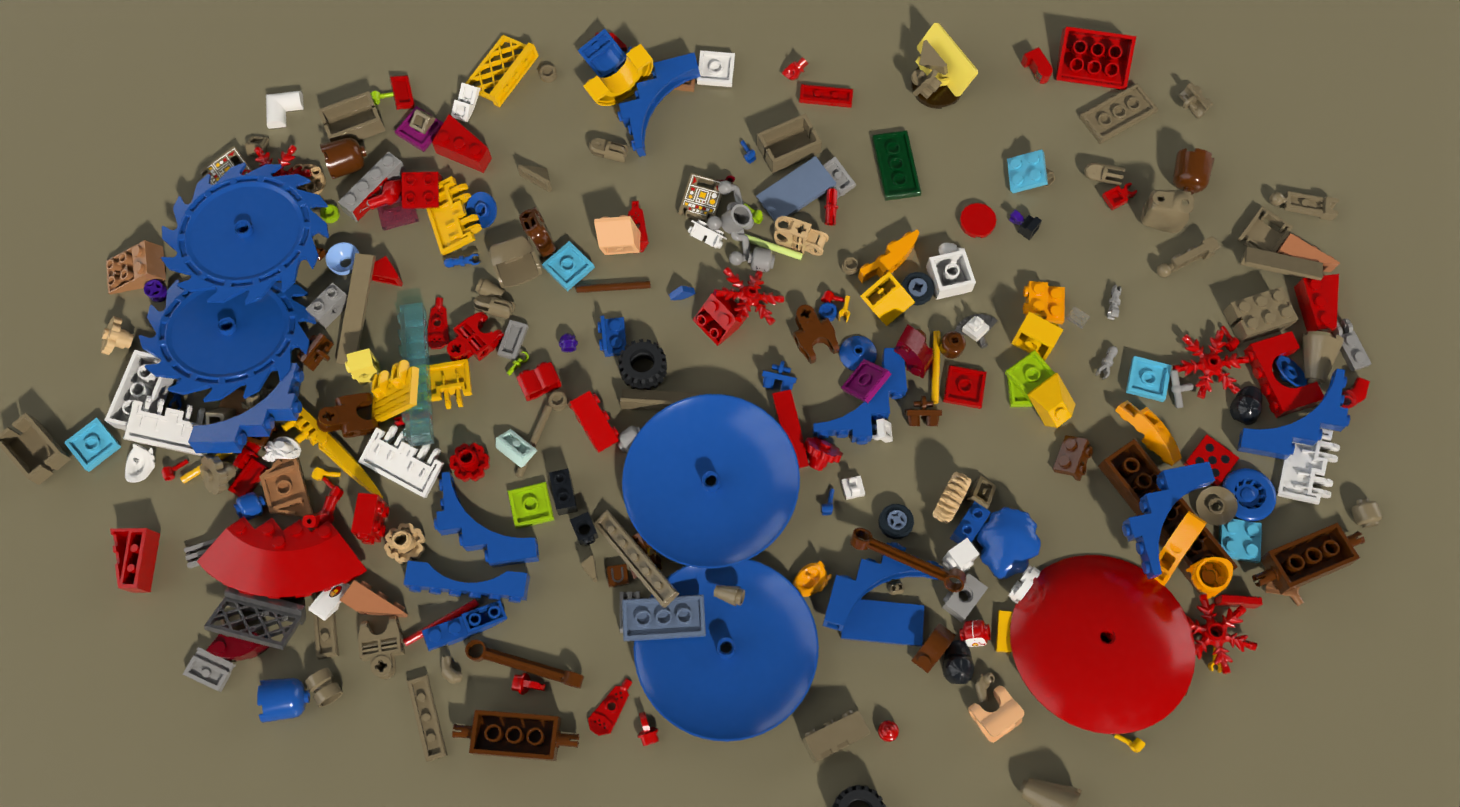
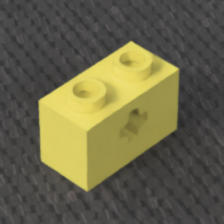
[345,348,381,385]

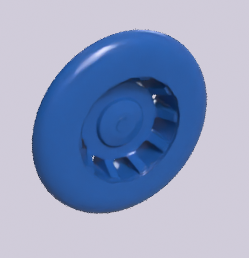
[1222,468,1276,521]

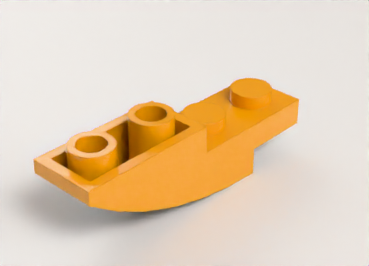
[858,229,919,283]
[1115,400,1182,466]
[1154,511,1207,586]

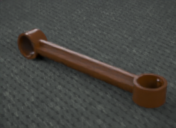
[850,528,967,592]
[465,639,584,689]

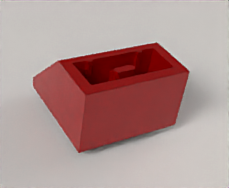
[693,290,747,346]

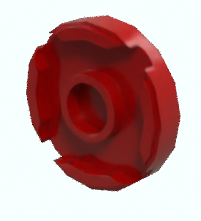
[960,203,997,238]

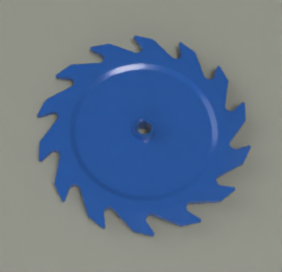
[161,162,329,305]
[139,280,316,403]

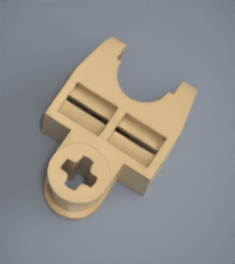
[774,216,829,256]

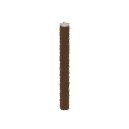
[576,281,651,293]

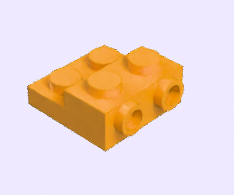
[1023,281,1065,324]

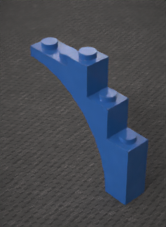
[617,52,701,157]
[812,348,907,445]
[188,363,304,453]
[1237,369,1350,460]
[1122,462,1215,579]
[434,472,539,567]
[822,542,943,632]

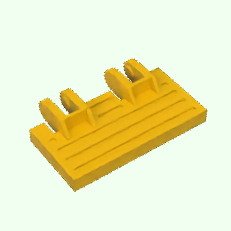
[426,176,482,256]
[371,359,419,423]
[407,359,472,416]

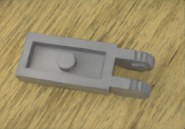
[1332,318,1372,371]

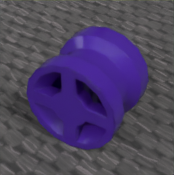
[144,280,168,302]

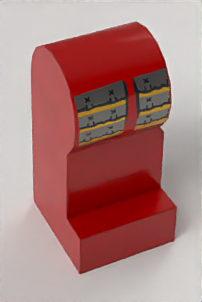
[1021,47,1053,84]

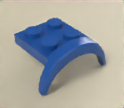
[578,29,632,79]

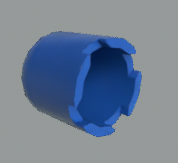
[257,678,310,723]

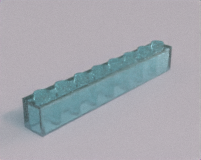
[397,302,434,447]

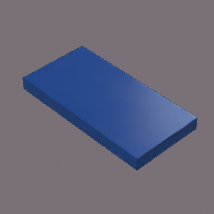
[841,599,924,647]

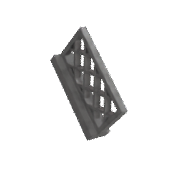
[204,587,306,650]

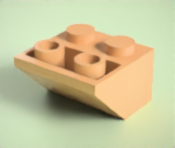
[594,215,641,255]

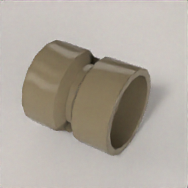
[305,668,343,708]

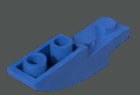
[422,600,507,651]

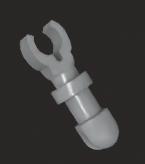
[1107,285,1122,320]
[1095,346,1118,380]

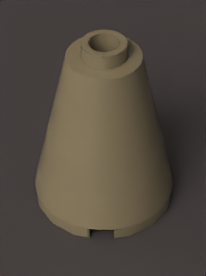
[1302,331,1344,385]
[1019,778,1082,807]

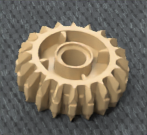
[933,472,971,524]

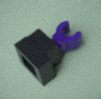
[1009,210,1042,240]

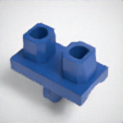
[762,360,797,391]

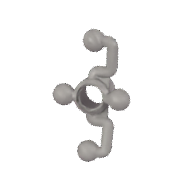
[707,180,754,266]

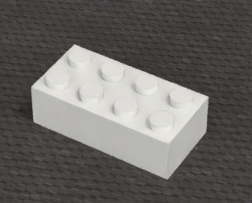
[104,350,174,430]

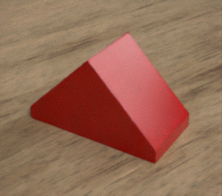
[372,256,403,287]

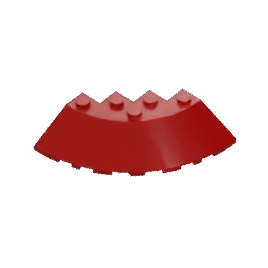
[197,516,367,599]

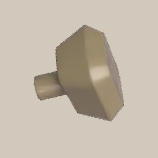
[888,582,904,595]

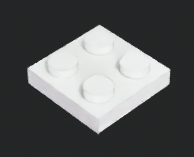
[697,50,735,87]

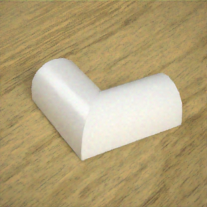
[266,91,304,129]

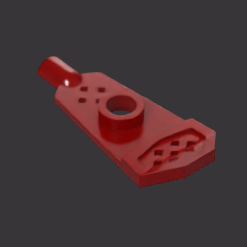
[628,200,649,252]
[424,297,450,349]
[588,678,632,736]

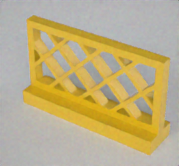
[466,35,539,107]

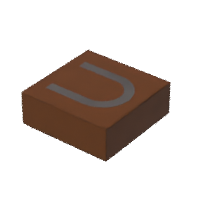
[607,564,629,588]

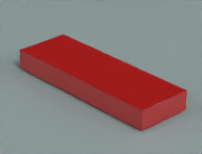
[799,84,853,108]

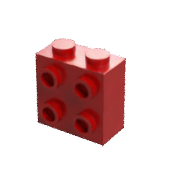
[351,493,389,545]

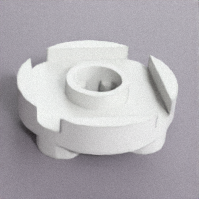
[1008,565,1041,604]

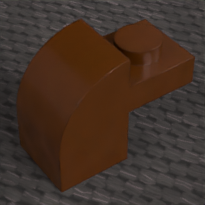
[911,623,956,673]

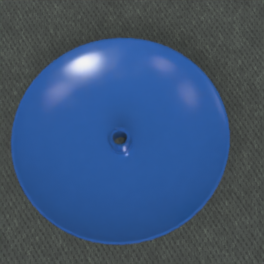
[622,394,800,569]
[634,559,819,742]

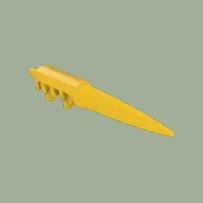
[281,407,383,499]

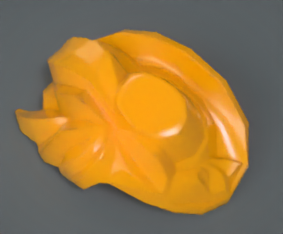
[792,560,832,597]

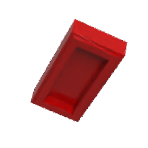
[390,75,415,110]
[228,458,269,497]
[1214,594,1263,609]

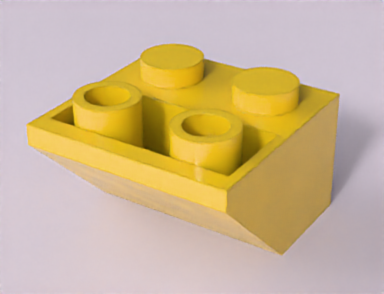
[861,272,915,326]

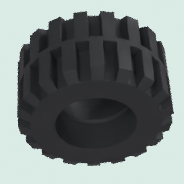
[618,339,667,390]
[832,785,886,807]

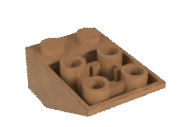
[106,240,166,294]

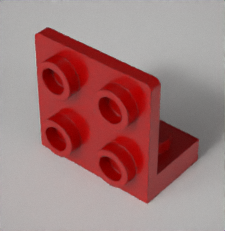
[402,171,443,209]

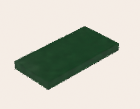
[872,130,921,201]

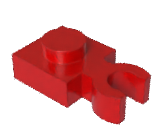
[1102,182,1137,210]

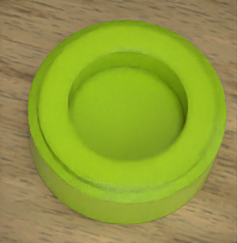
[320,204,340,223]

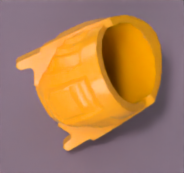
[1186,557,1233,599]

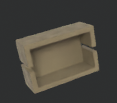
[318,91,386,142]
[757,113,822,173]
[1223,286,1299,344]
[0,413,71,485]

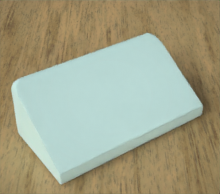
[496,429,537,468]

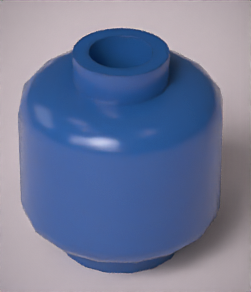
[234,492,266,521]

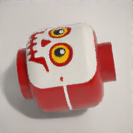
[960,620,991,647]

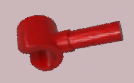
[821,290,845,303]
[1220,326,1239,352]
[161,459,189,481]
[322,477,344,500]

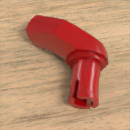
[367,179,402,210]
[1341,378,1370,408]
[302,496,338,528]

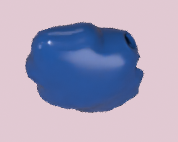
[977,507,1041,579]

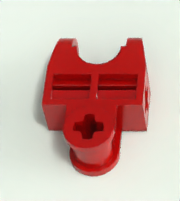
[447,312,504,361]

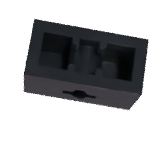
[549,468,578,516]

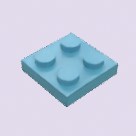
[1007,149,1048,193]
[542,241,595,292]
[1126,356,1172,402]
[64,418,121,472]
[1218,519,1262,563]

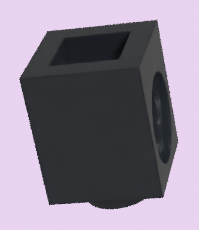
[570,512,599,546]

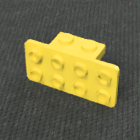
[915,23,978,97]

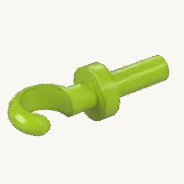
[507,351,529,376]

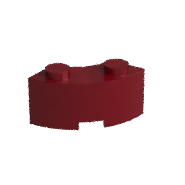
[894,324,933,378]
[206,631,269,661]

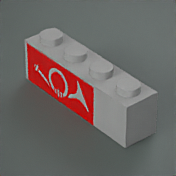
[338,151,406,222]

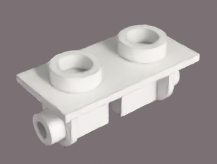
[688,219,727,249]

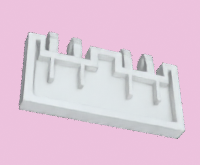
[123,395,207,457]
[358,425,444,498]
[1277,428,1340,505]

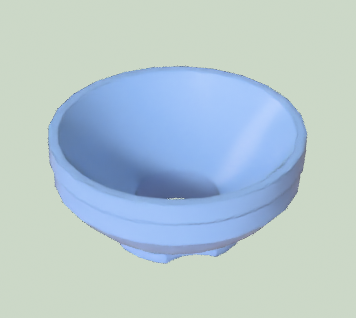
[325,242,359,275]

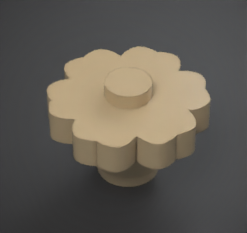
[101,316,134,355]
[384,523,426,564]

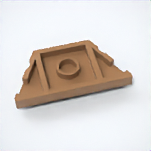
[260,457,314,517]

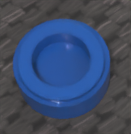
[818,302,837,322]

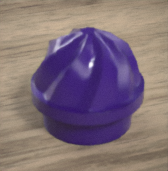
[559,333,578,352]

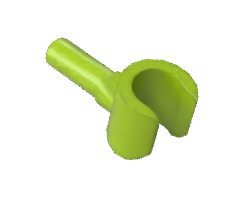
[371,91,393,105]
[743,203,763,224]

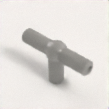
[1170,370,1194,408]

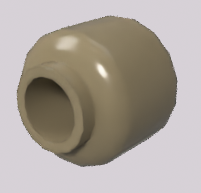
[1351,498,1383,528]

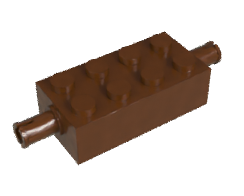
[1252,523,1365,594]
[452,710,579,761]

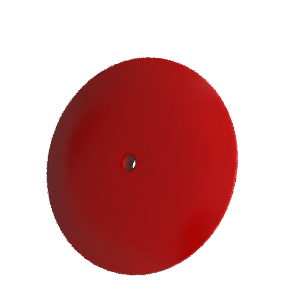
[1010,555,1195,734]

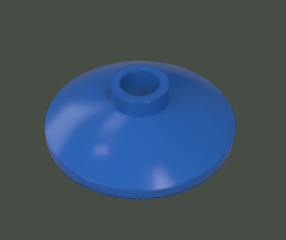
[466,192,497,229]
[839,336,877,371]
[1276,356,1307,387]

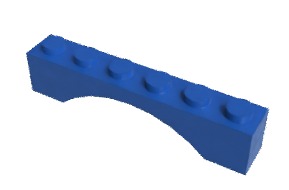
[403,561,530,603]

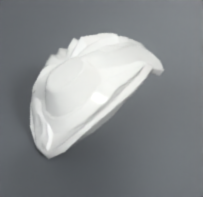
[262,436,301,462]
[125,444,155,483]

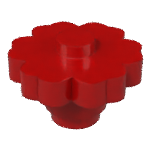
[803,437,843,471]
[449,443,490,482]

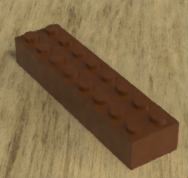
[1098,439,1238,594]

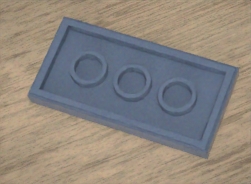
[756,156,836,224]
[622,595,706,642]

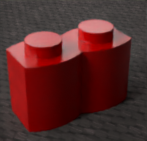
[516,362,562,401]

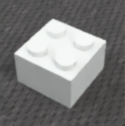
[926,249,976,300]

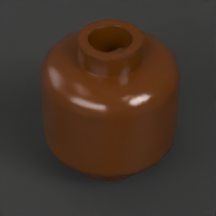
[940,331,966,359]

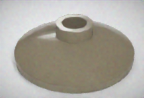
[1196,486,1238,525]

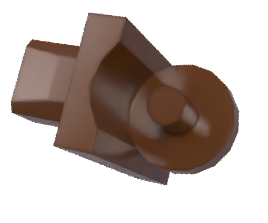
[297,333,334,371]
[905,395,942,426]

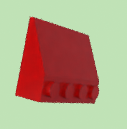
[1056,26,1137,90]

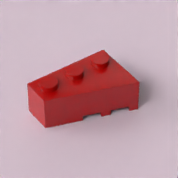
[432,114,492,173]
[1294,274,1339,334]
[568,390,619,453]
[110,528,160,593]

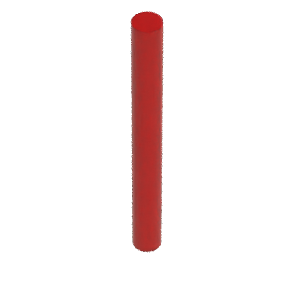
[403,599,479,646]

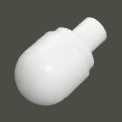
[939,243,965,255]

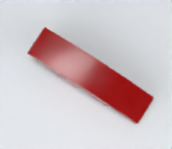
[772,389,809,468]

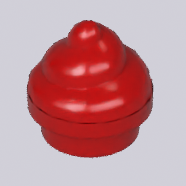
[878,720,899,742]

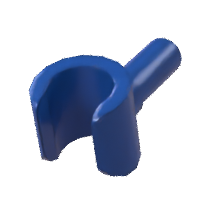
[740,140,756,164]
[822,489,835,515]

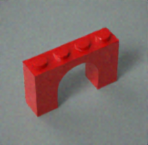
[1244,331,1324,418]

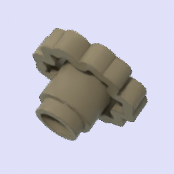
[200,454,236,495]

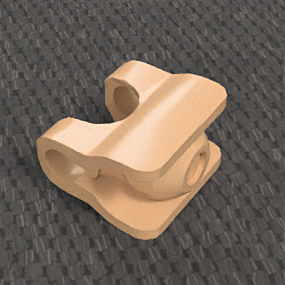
[968,685,1024,743]

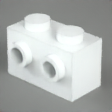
[942,538,979,573]

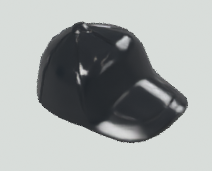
[1230,386,1262,425]
[943,640,974,684]

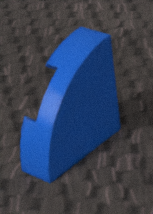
[669,285,696,300]

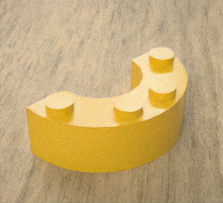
[583,44,653,106]

